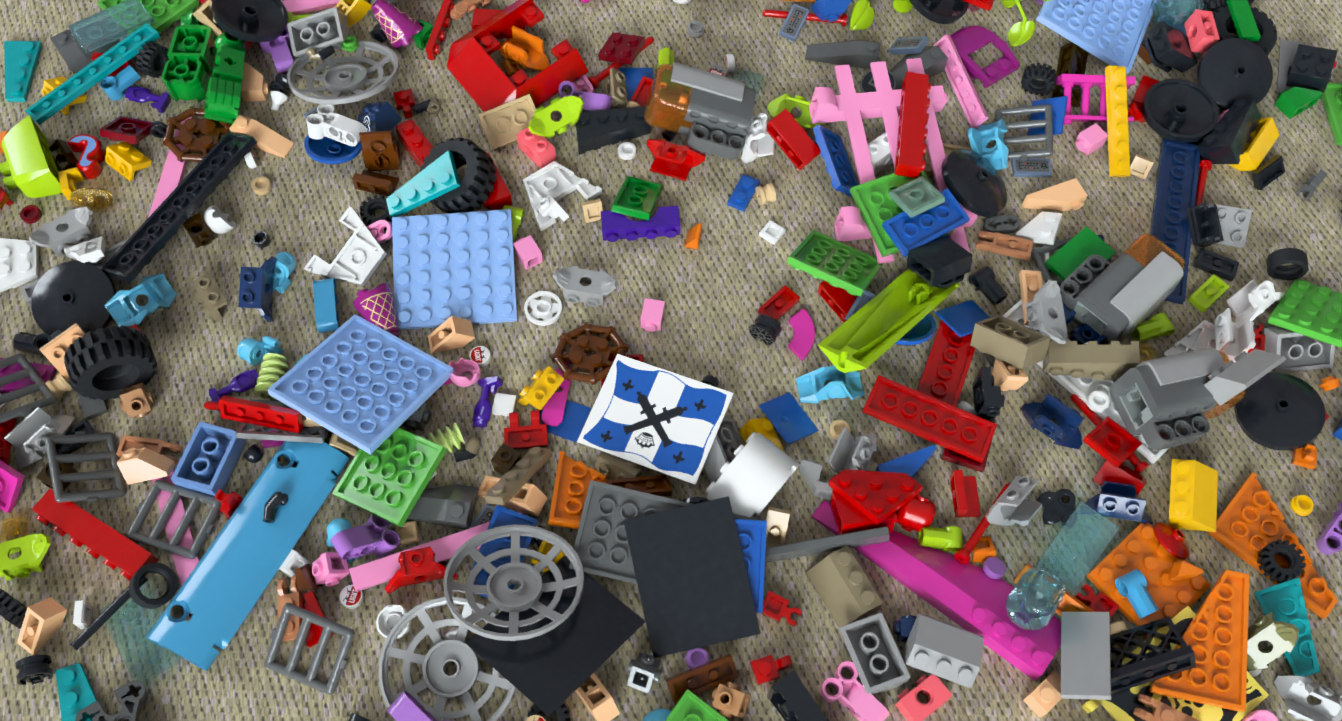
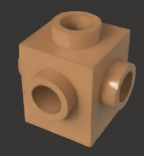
[119,382,155,418]
[712,681,751,718]

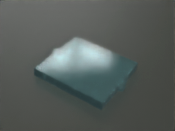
[732,69,764,100]

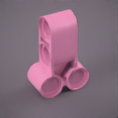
[819,661,889,721]

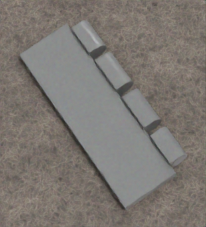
[1277,40,1309,94]

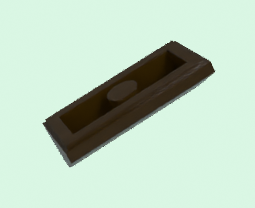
[49,139,78,172]

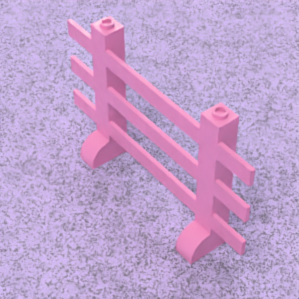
[809,58,978,264]

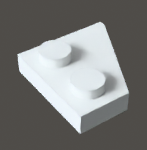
[1016,211,1062,245]
[64,236,106,263]

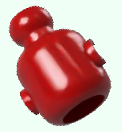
[896,494,936,532]

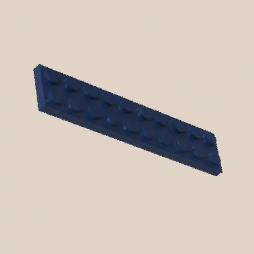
[1146,138,1200,304]

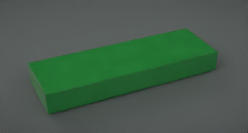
[1226,0,1261,41]

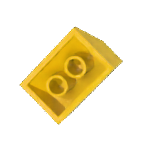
[1228,117,1280,171]
[1169,459,1218,532]

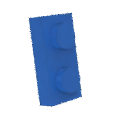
[727,174,760,212]

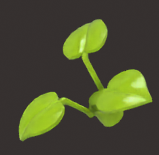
[850,0,913,31]
[1001,0,1051,47]

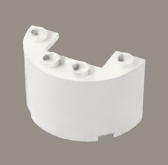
[705,432,800,519]

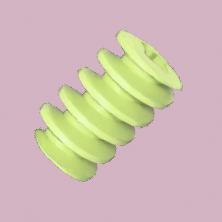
[254,353,289,400]
[420,423,465,453]

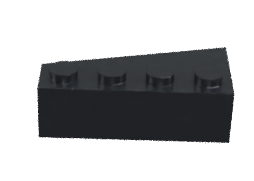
[1198,99,1261,164]
[575,106,651,155]
[767,670,829,721]

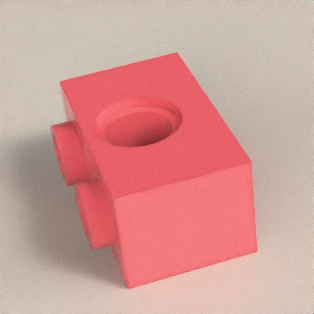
[1184,9,1220,53]
[516,127,556,169]
[895,674,953,721]

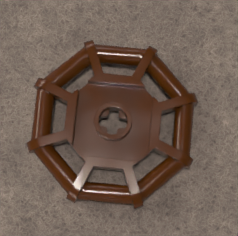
[162,106,232,162]
[552,322,628,385]

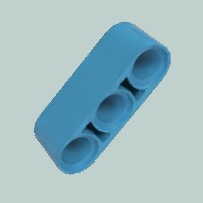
[313,278,340,333]

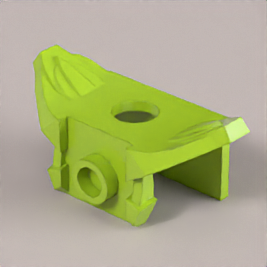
[767,94,825,130]
[528,95,584,139]
[0,533,51,581]

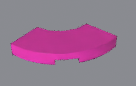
[788,308,815,361]

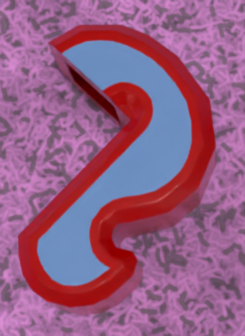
[67,134,106,179]

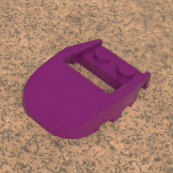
[950,26,1020,88]

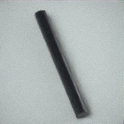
[70,576,148,650]

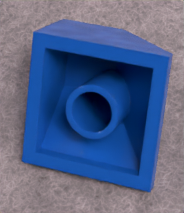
[811,0,852,22]

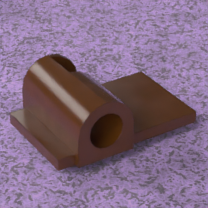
[359,131,400,171]

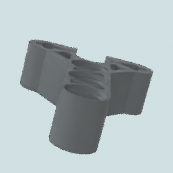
[75,680,147,721]

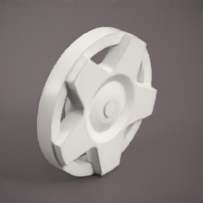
[524,291,562,326]

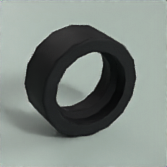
[1266,248,1309,280]
[128,563,178,609]

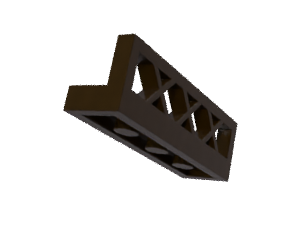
[1052,42,1088,108]

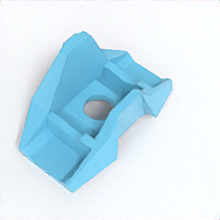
[968,119,1009,171]
[104,273,177,327]
[796,366,865,404]

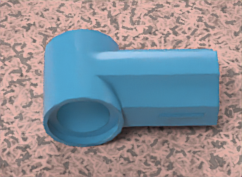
[100,65,141,101]
[1115,569,1159,619]

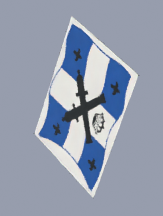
[577,354,734,485]

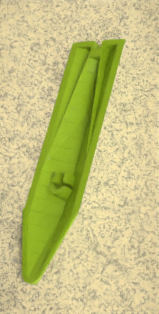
[818,250,971,373]

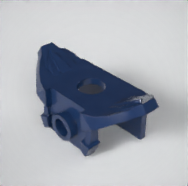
[238,256,278,322]
[1021,394,1084,449]
[1079,481,1153,524]

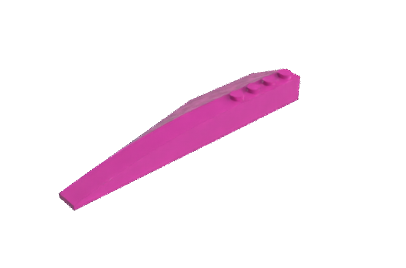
[811,501,1061,681]

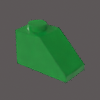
[1274,87,1323,119]

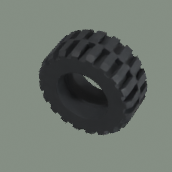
[1213,5,1277,56]
[420,137,496,214]
[64,325,157,400]

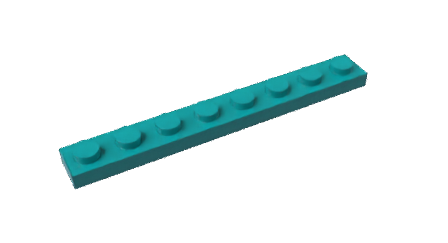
[25,23,160,125]

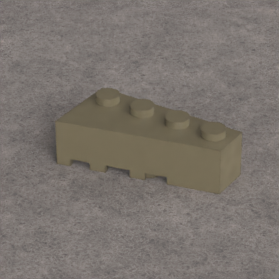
[1043,341,1140,382]

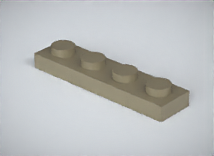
[484,447,552,505]

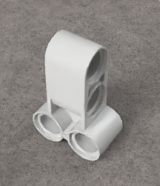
[306,104,367,146]

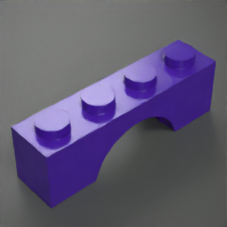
[601,206,680,242]

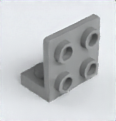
[1208,204,1252,248]

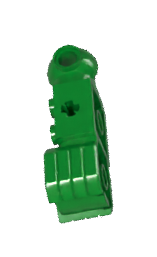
[161,8,217,103]
[203,32,246,124]

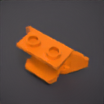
[499,26,550,71]

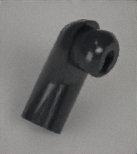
[263,491,289,523]

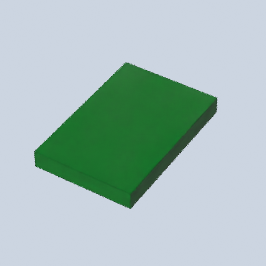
[611,176,663,220]
[1045,226,1116,281]

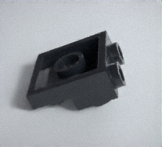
[972,367,1005,423]

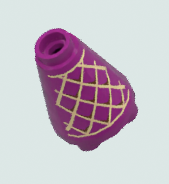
[371,0,423,50]
[353,283,399,337]

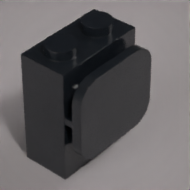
[1144,21,1198,73]
[907,236,973,288]

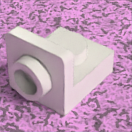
[535,194,569,222]

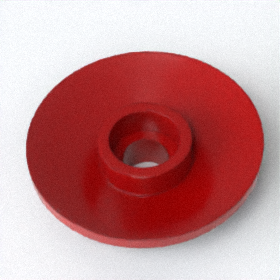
[1153,522,1190,560]

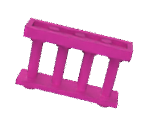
[1056,74,1136,125]

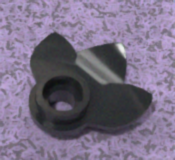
[1036,489,1078,529]

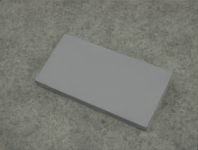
[1061,612,1111,700]

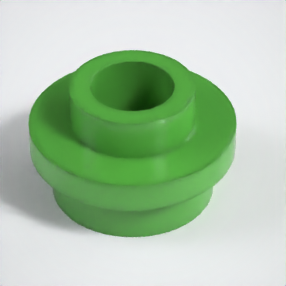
[341,36,360,52]

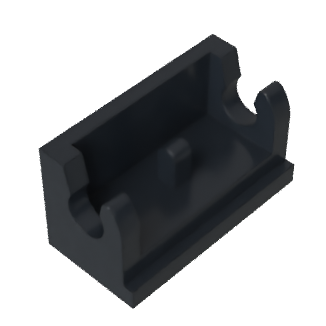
[1186,203,1224,247]

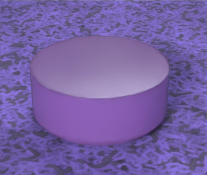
[982,557,1006,580]
[686,647,709,669]

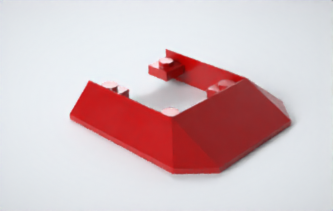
[447,0,588,112]

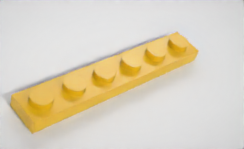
[1105,65,1130,177]

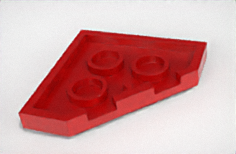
[828,469,923,525]

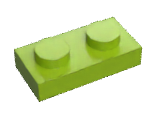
[1187,274,1230,313]

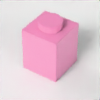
[1075,123,1108,155]
[513,235,543,270]
[641,298,665,332]

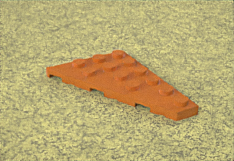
[548,451,607,529]
[1207,472,1338,619]
[1149,570,1249,712]

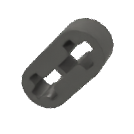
[983,214,1020,234]

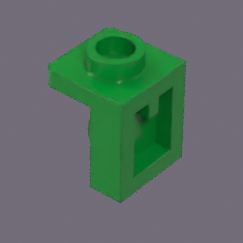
[414,19,433,50]

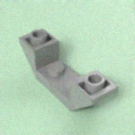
[799,460,833,500]

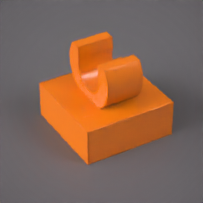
[1292,444,1318,469]

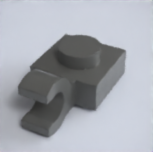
[1296,170,1327,201]

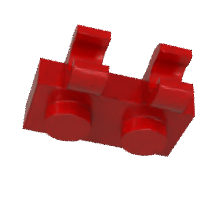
[504,410,548,450]

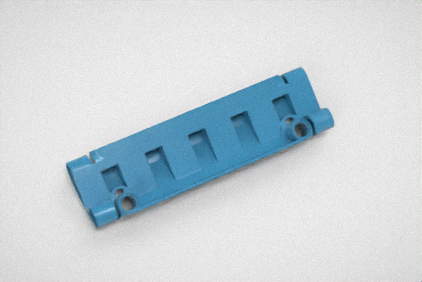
[146,432,350,671]

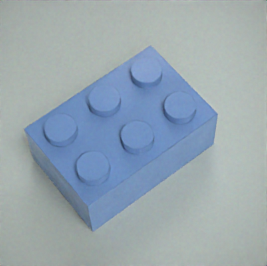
[171,421,247,496]

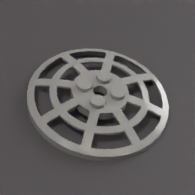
[287,39,399,105]
[443,525,584,641]
[378,597,516,721]

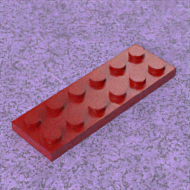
[916,320,976,407]
[862,375,997,463]

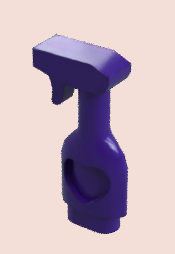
[125,86,171,113]
[209,368,259,412]
[472,376,503,427]

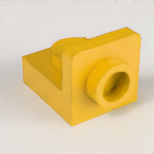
[58,167,85,200]

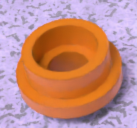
[1318,375,1341,392]

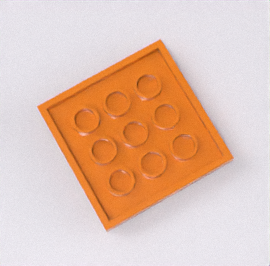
[1086,522,1211,639]

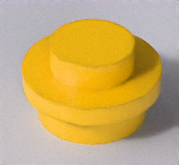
[1290,495,1314,516]

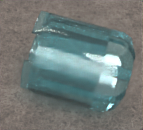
[1150,0,1205,27]
[1005,567,1065,630]

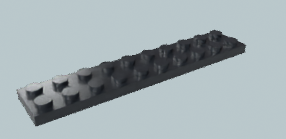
[101,131,257,283]

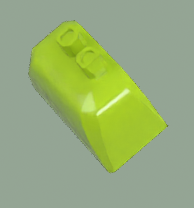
[0,115,62,198]

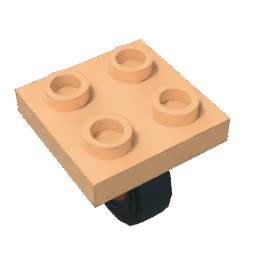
[39,323,85,382]

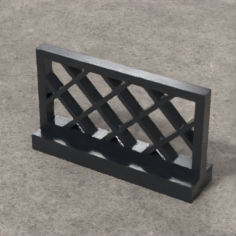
[1110,616,1196,694]

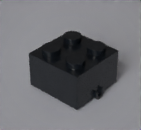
[1286,44,1338,93]

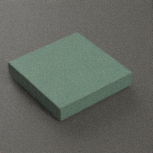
[889,176,945,218]

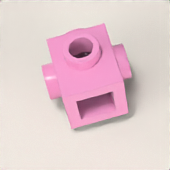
[312,552,349,587]

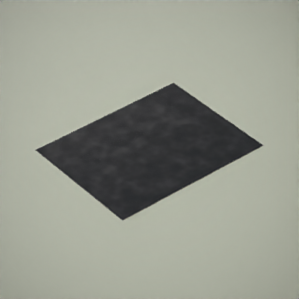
[624,496,761,658]
[466,556,646,717]

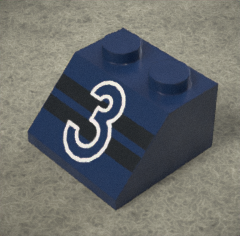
[358,101,402,132]

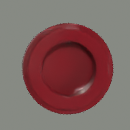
[20,205,42,224]

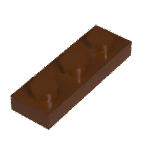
[605,475,673,497]
[665,654,739,703]

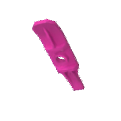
[541,362,571,427]

